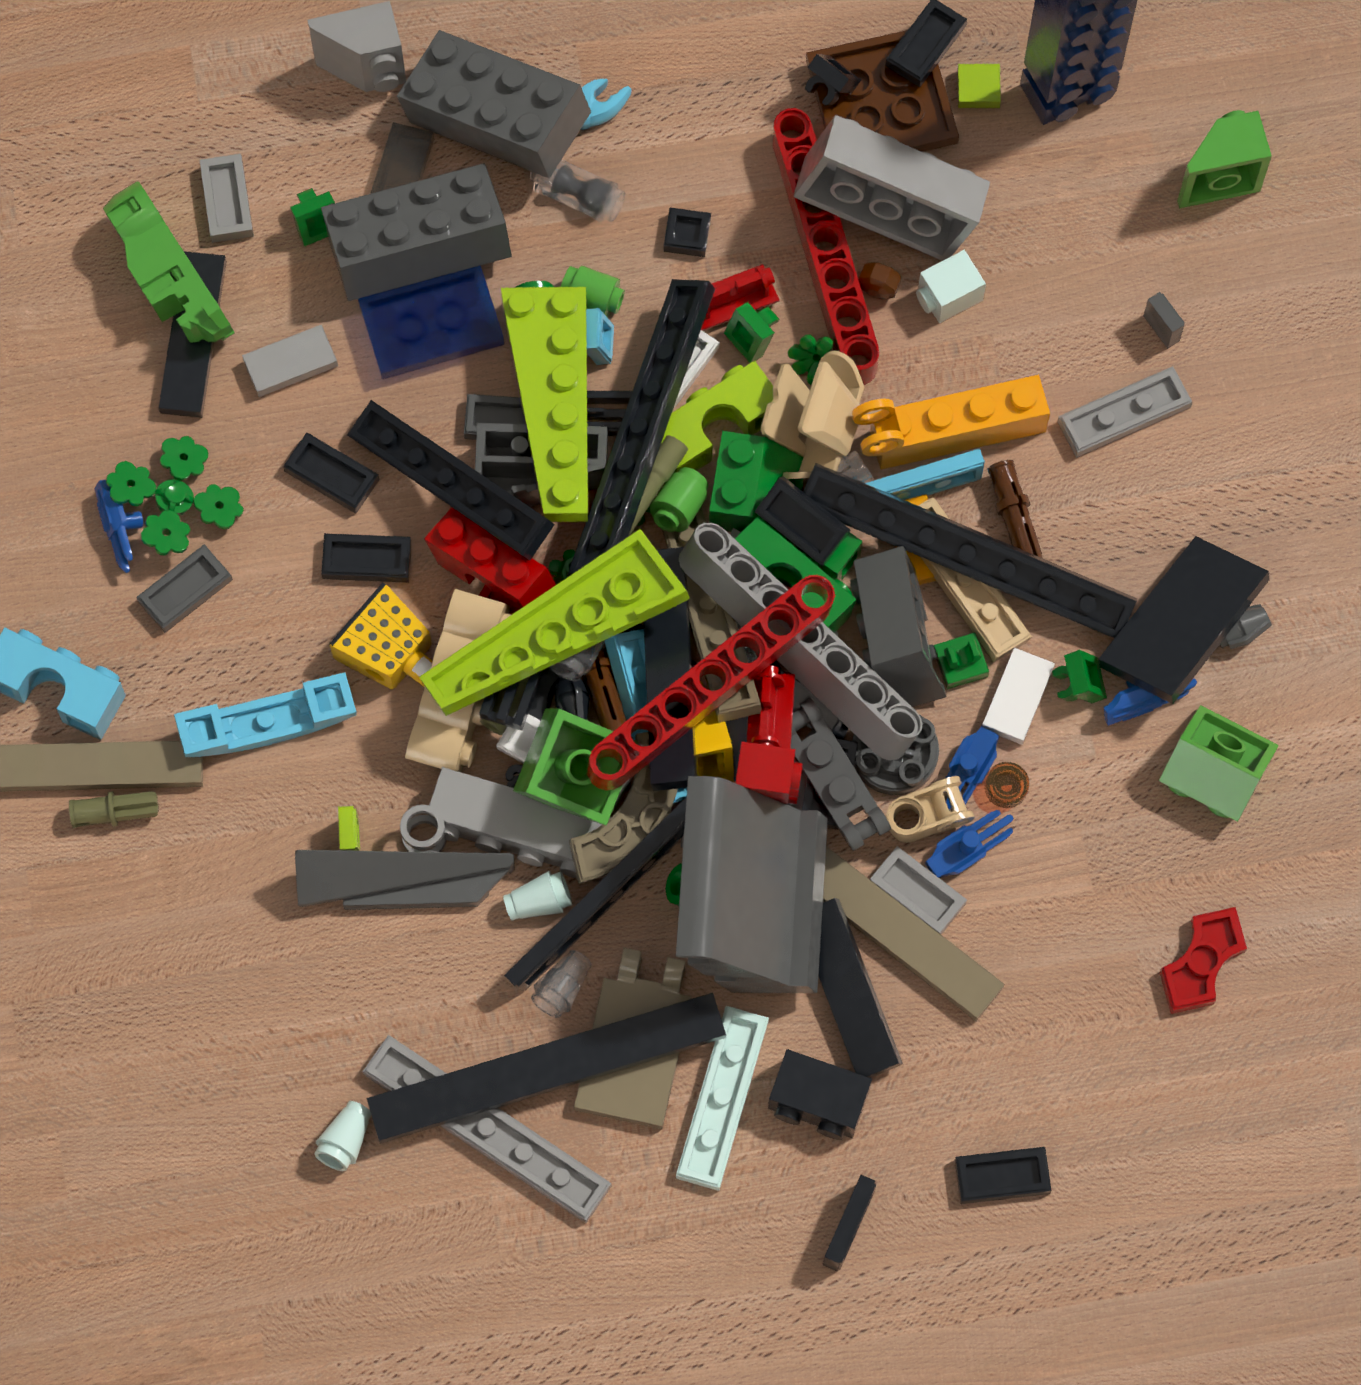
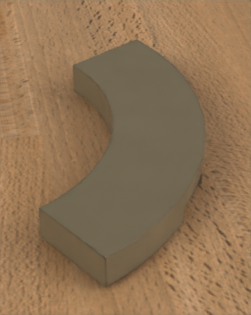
[569,732,678,884]

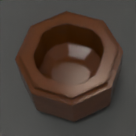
[858,262,901,299]

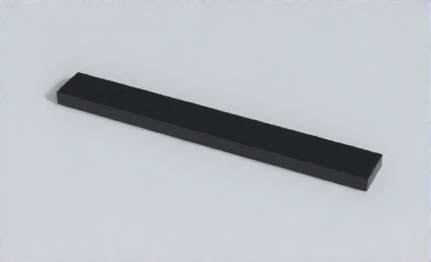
[567,279,715,577]
[803,463,1137,638]
[367,992,726,1144]

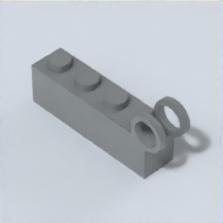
[400,767,611,879]

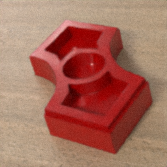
[1159,907,1247,1014]

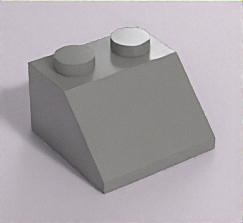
[308,1,406,92]

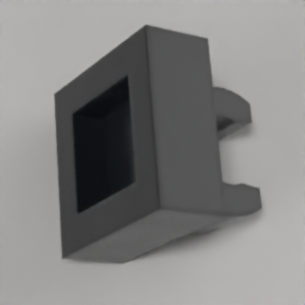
[805,54,861,106]

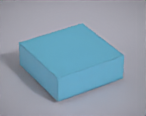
[586,308,614,365]

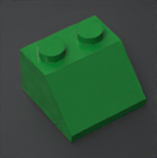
[709,431,804,541]

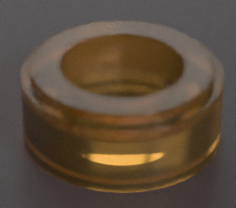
[984,762,1030,808]

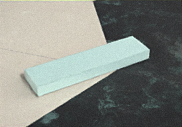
[676,1006,769,1191]

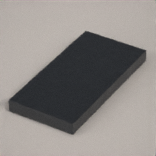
[1098,536,1270,704]

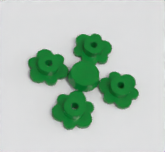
[106,436,244,555]

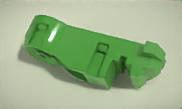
[103,181,235,343]

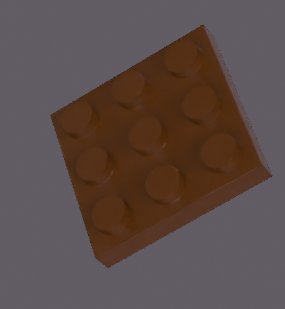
[806,30,959,152]

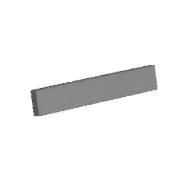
[363,1035,612,1223]

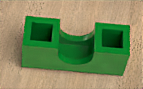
[735,516,856,633]

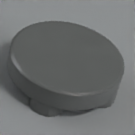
[852,715,939,795]

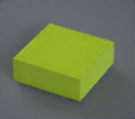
[957,64,1001,108]
[338,806,360,851]

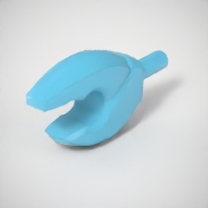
[581,79,632,130]

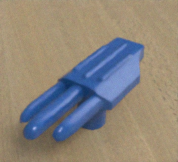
[94,480,143,573]
[1104,679,1197,726]
[946,726,1000,811]
[925,810,1014,878]

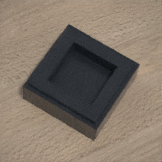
[664,207,711,257]

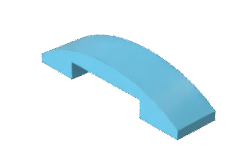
[174,672,357,757]

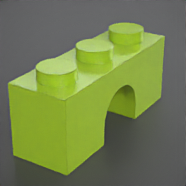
[661,361,774,472]

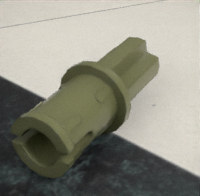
[69,791,159,828]

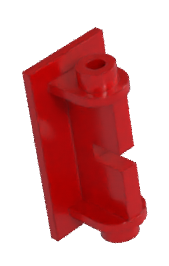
[701,264,780,331]
[747,665,795,749]

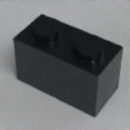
[768,1049,872,1140]

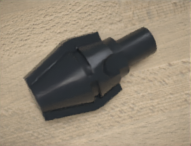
[555,660,590,720]

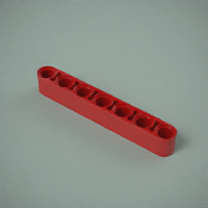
[773,108,879,385]
[587,575,835,791]

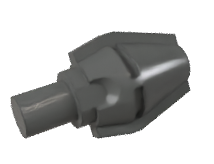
[1219,604,1272,649]

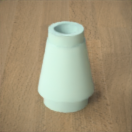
[503,871,572,921]
[314,1101,371,1171]

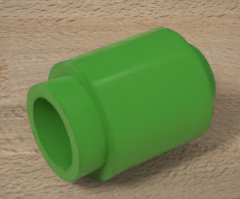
[561,265,625,317]
[650,467,708,532]

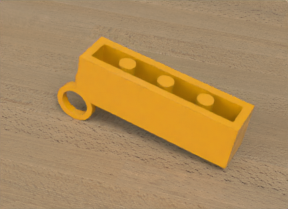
[852,374,1050,470]

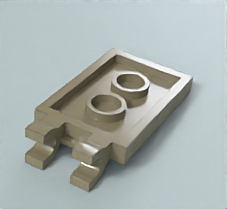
[574,948,692,1129]

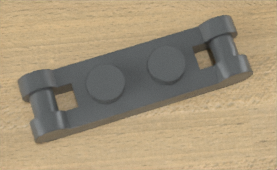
[791,698,891,851]

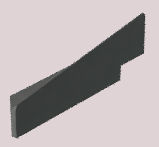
[295,850,515,910]

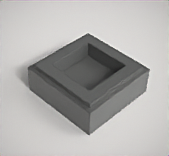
[1143,292,1185,349]

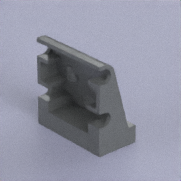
[676,776,828,993]

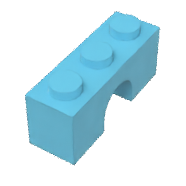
[0,627,126,740]

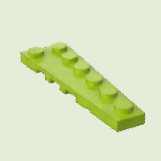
[501,287,588,522]
[420,529,690,716]

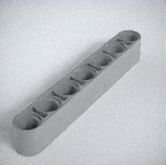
[679,523,923,760]

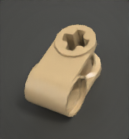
[886,776,975,843]

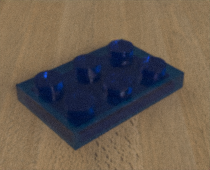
[358,265,505,380]

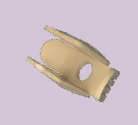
[761,351,864,479]

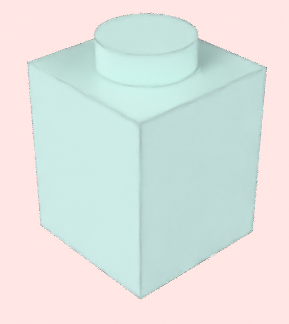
[916,249,986,323]

